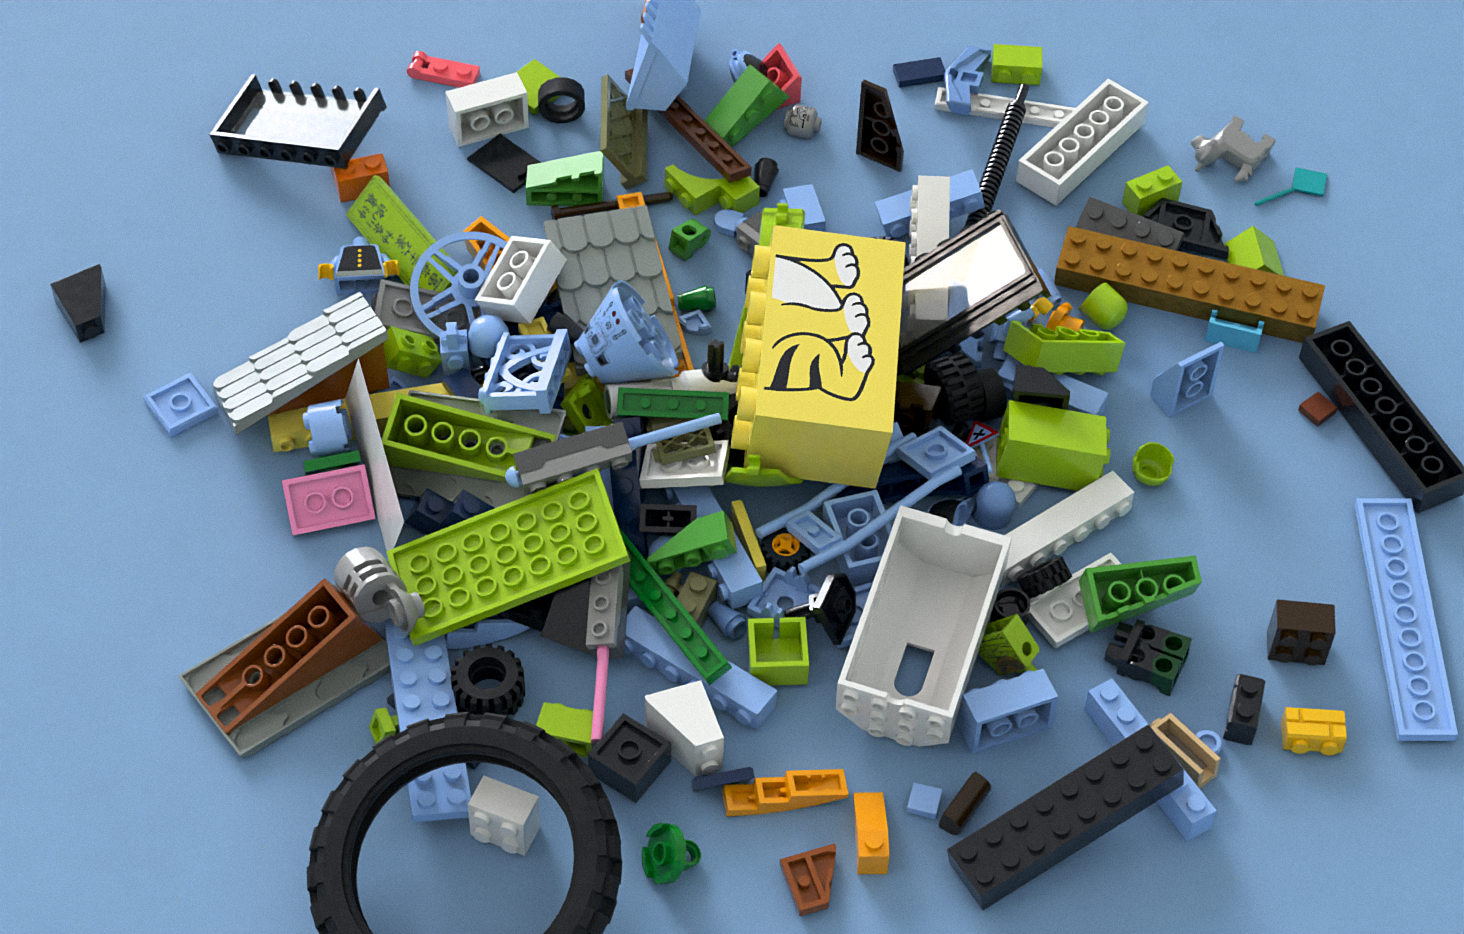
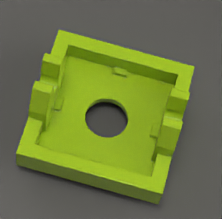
[560,374,619,434]

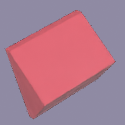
[762,43,802,109]

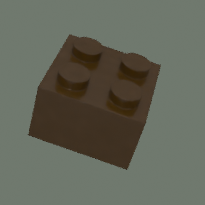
[1267,599,1336,665]

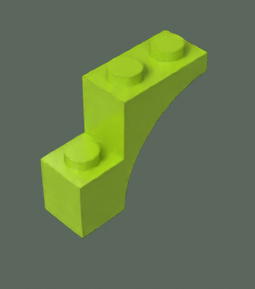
[664,164,760,216]

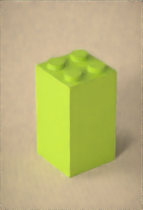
[996,400,1111,491]

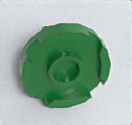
[641,823,701,885]

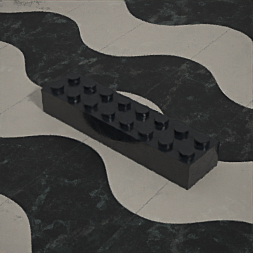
[1299,321,1464,513]
[947,724,1184,910]

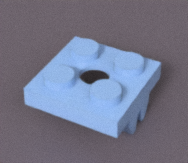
[747,566,821,628]

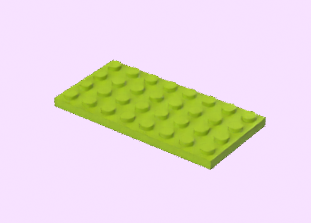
[386,468,631,646]

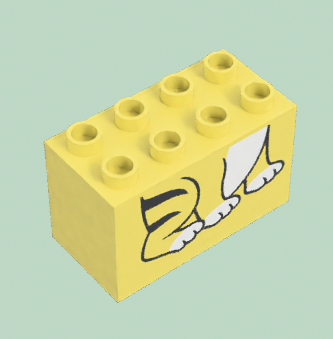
[731,225,906,489]

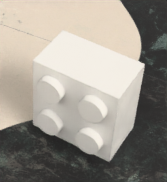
[468,776,540,856]

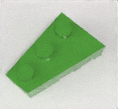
[704,65,790,147]
[526,151,604,207]

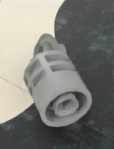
[334,547,425,634]

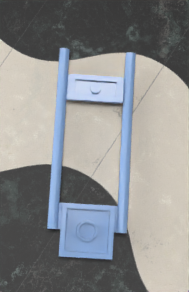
[755,426,976,574]

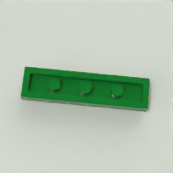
[617,387,730,421]

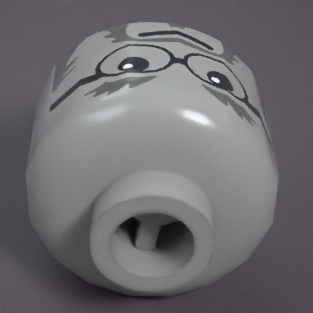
[784,104,822,139]

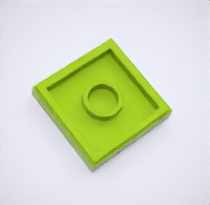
[515,59,560,115]

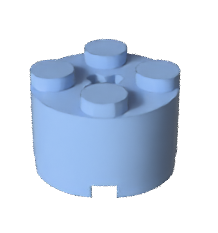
[303,399,354,458]

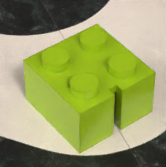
[747,617,809,686]

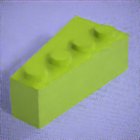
[1003,320,1126,375]

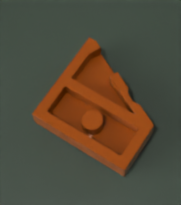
[780,843,836,916]

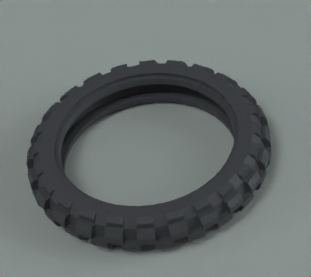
[307,712,623,934]

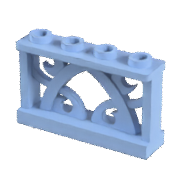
[478,329,572,414]

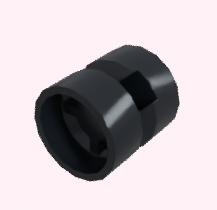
[990,588,1031,628]

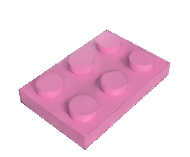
[281,464,376,535]

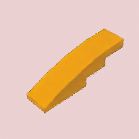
[722,769,849,817]

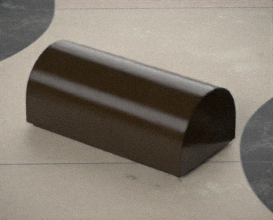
[938,771,991,835]

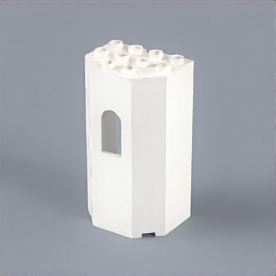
[836,505,1011,747]

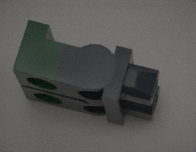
[1104,619,1192,696]

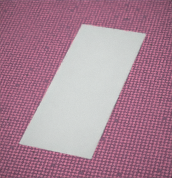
[345,359,404,551]

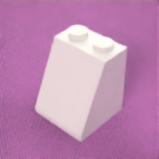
[645,680,724,777]

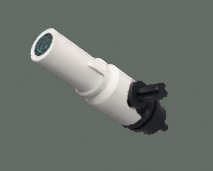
[604,339,742,419]

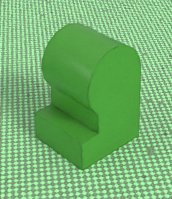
[668,219,711,261]

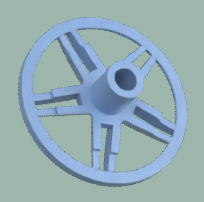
[410,231,508,339]

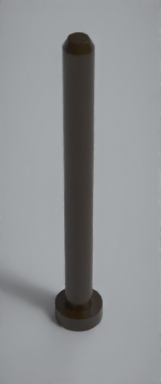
[551,192,673,220]

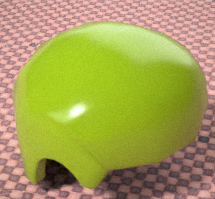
[1132,442,1175,486]

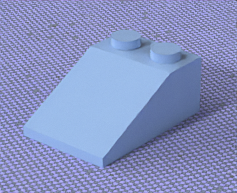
[1150,342,1224,417]

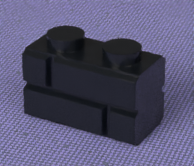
[1223,674,1266,745]

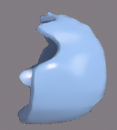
[468,315,509,358]

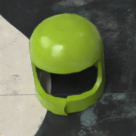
[1079,283,1128,330]

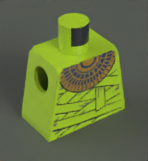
[978,614,1039,676]

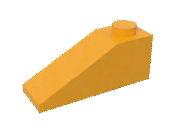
[853,792,890,874]

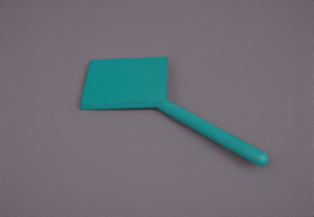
[1254,167,1327,206]

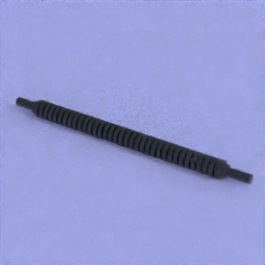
[948,84,1029,303]

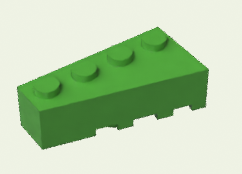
[1079,555,1202,634]

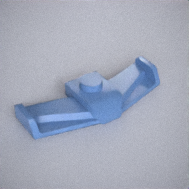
[943,46,991,115]

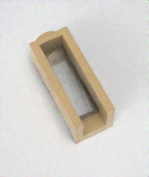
[1150,712,1221,789]

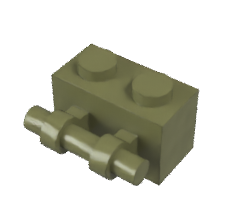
[651,571,717,629]

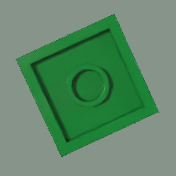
[303,450,361,475]

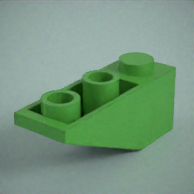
[647,510,737,576]

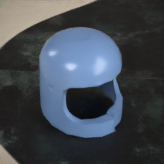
[972,481,1016,530]

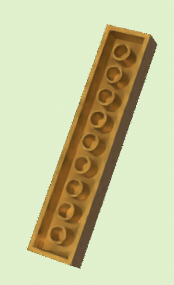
[1054,226,1325,343]

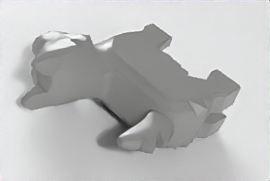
[1191,115,1276,182]

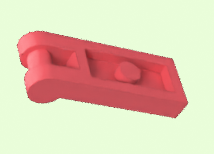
[407,51,480,88]

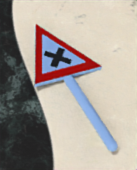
[966,420,1001,473]

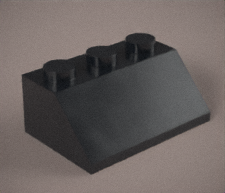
[1011,365,1070,410]

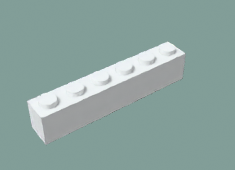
[1001,471,1134,586]

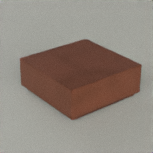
[1298,392,1338,427]

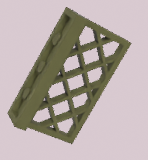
[600,74,648,189]

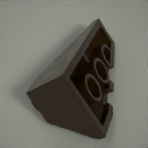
[856,80,904,172]

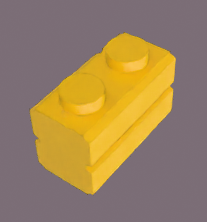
[1281,707,1347,756]

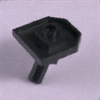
[785,573,856,645]

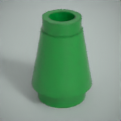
[677,285,716,311]

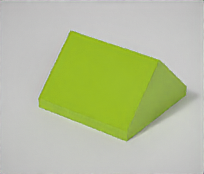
[1224,226,1284,276]

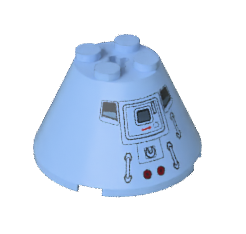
[574,280,679,386]

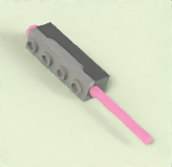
[586,550,631,744]

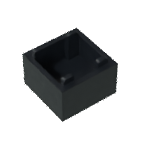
[588,713,671,803]

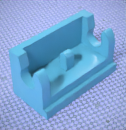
[1205,309,1264,353]

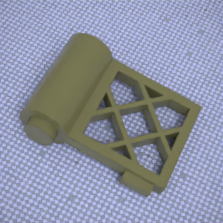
[645,417,716,465]

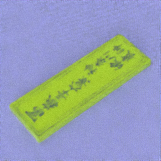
[346,175,457,292]

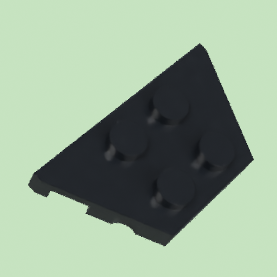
[1144,198,1229,259]

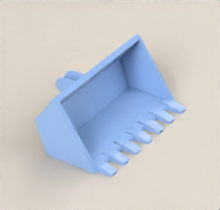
[626,0,701,111]

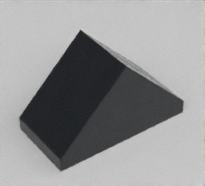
[639,504,697,536]

